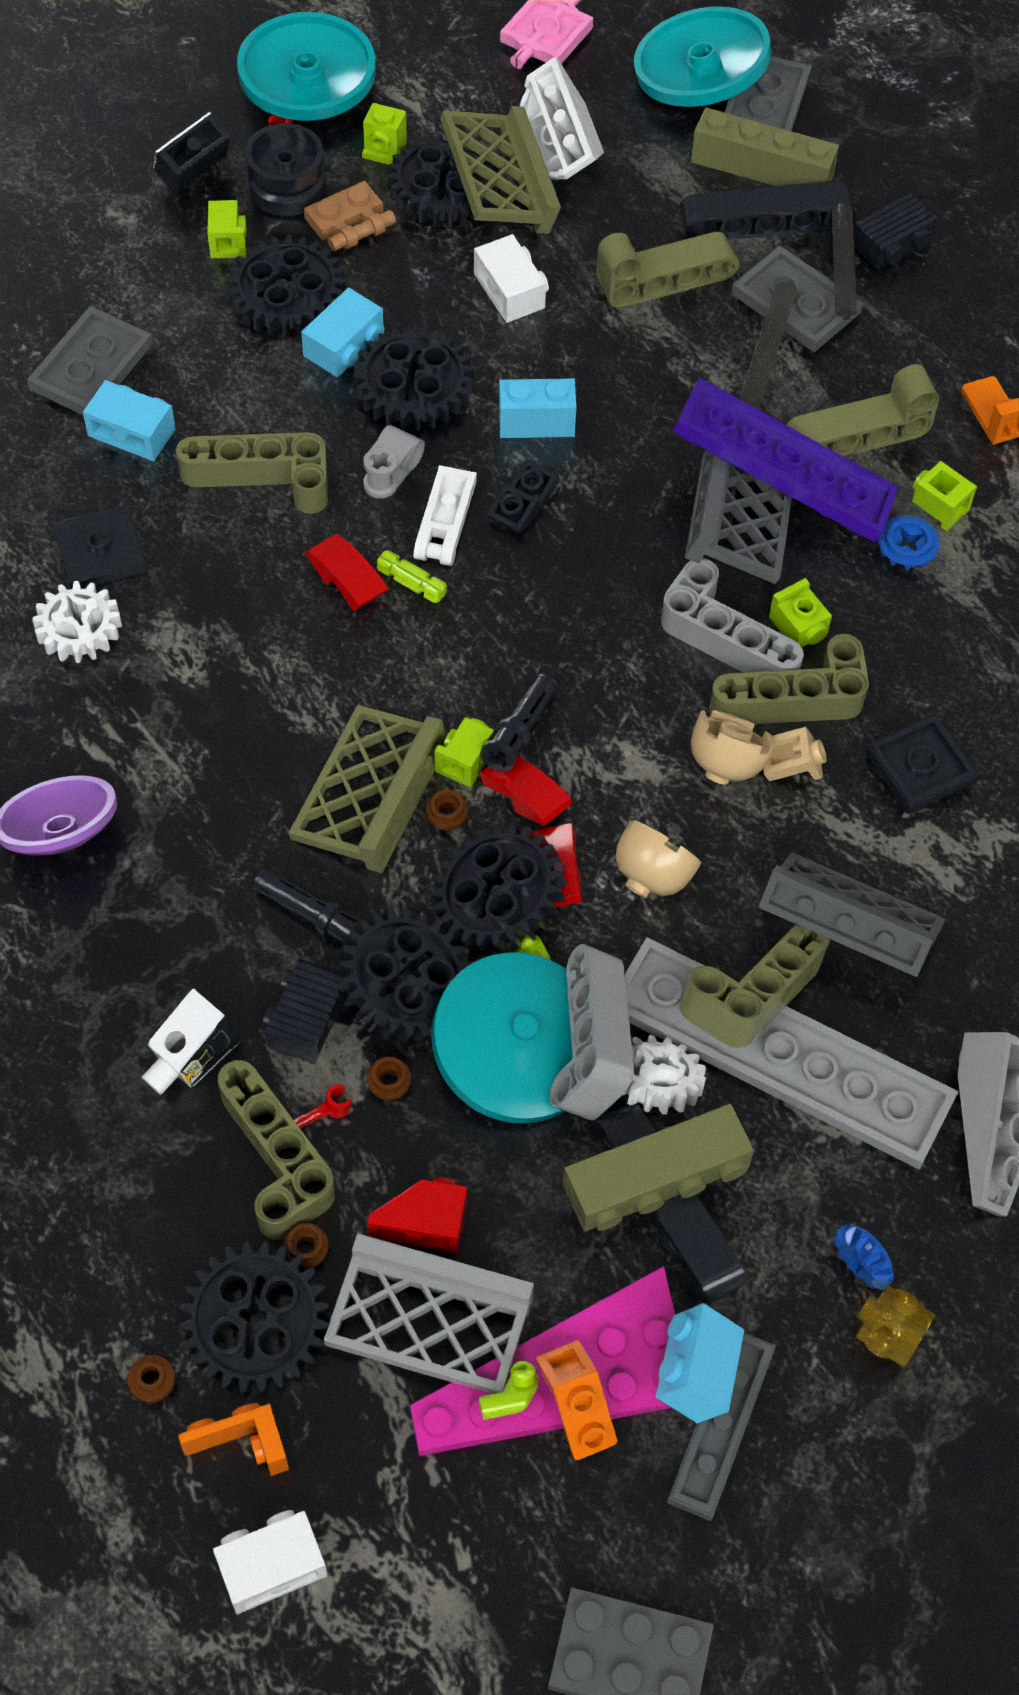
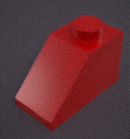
[367,1178,467,1253]

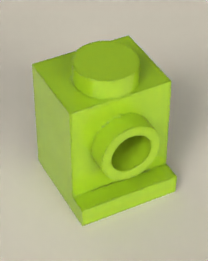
[362,103,407,165]
[207,200,247,258]
[912,461,977,532]
[769,578,832,648]
[435,717,494,788]

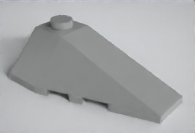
[958,1032,1019,1217]

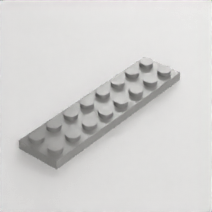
[625,937,958,1170]

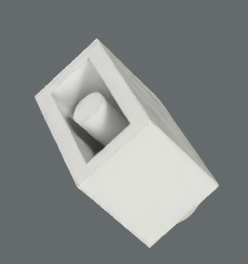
[474,234,549,323]
[213,1510,328,1614]

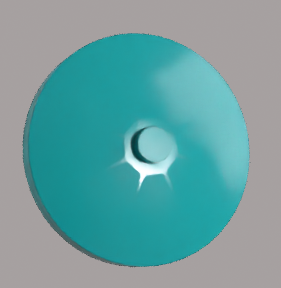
[634,6,772,107]
[237,12,376,121]
[431,952,573,1123]

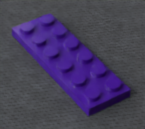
[673,377,899,542]

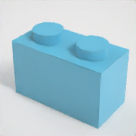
[301,287,384,377]
[499,378,576,438]
[83,380,176,461]
[656,1303,744,1423]

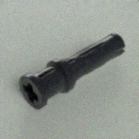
[480,673,558,772]
[253,867,369,943]

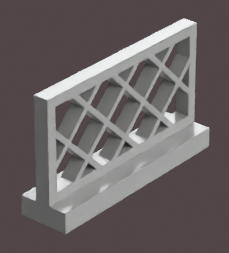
[324,1234,534,1394]

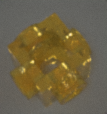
[856,1285,936,1368]

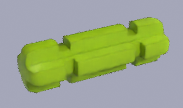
[376,550,447,603]

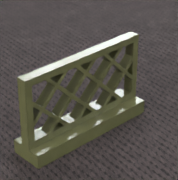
[440,106,561,234]
[288,705,447,873]

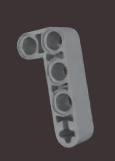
[661,558,804,673]
[549,944,634,1120]

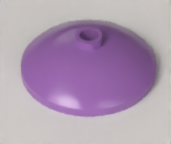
[0,775,117,855]

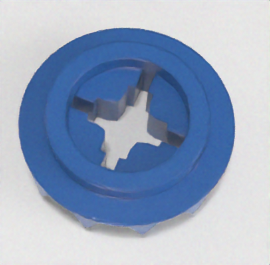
[877,516,940,571]
[834,1224,894,1290]

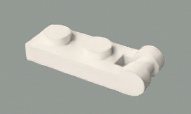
[413,465,476,566]

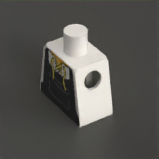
[142,989,241,1095]

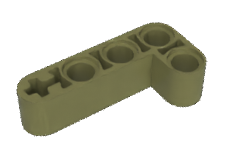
[596,232,740,308]
[786,364,939,457]
[176,432,328,514]
[709,634,869,724]
[679,924,830,1048]
[218,1060,335,1240]

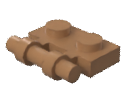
[304,181,396,251]

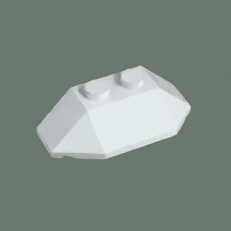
[520,57,604,180]

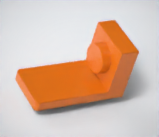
[961,376,1019,445]
[535,1340,617,1460]
[178,1403,289,1476]

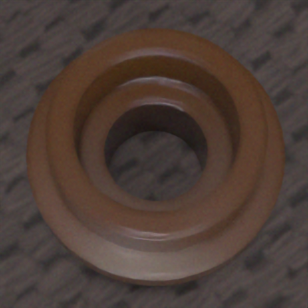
[426,790,468,830]
[367,1057,411,1100]
[283,1223,329,1269]
[127,1355,175,1403]

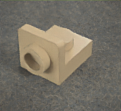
[763,727,826,781]

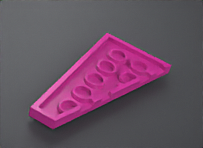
[410,1266,675,1456]

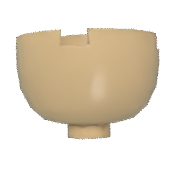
[691,710,775,784]
[616,820,701,898]

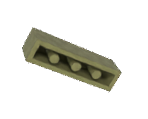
[691,107,839,186]
[563,1104,754,1232]

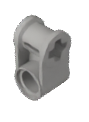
[363,425,425,498]

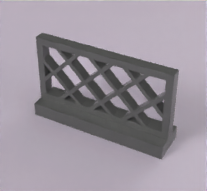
[685,450,792,584]
[759,852,945,977]

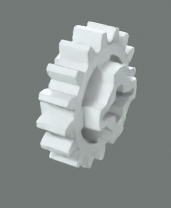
[33,581,122,663]
[623,1035,706,1115]

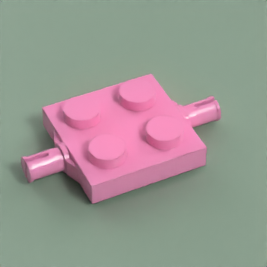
[500,0,593,69]

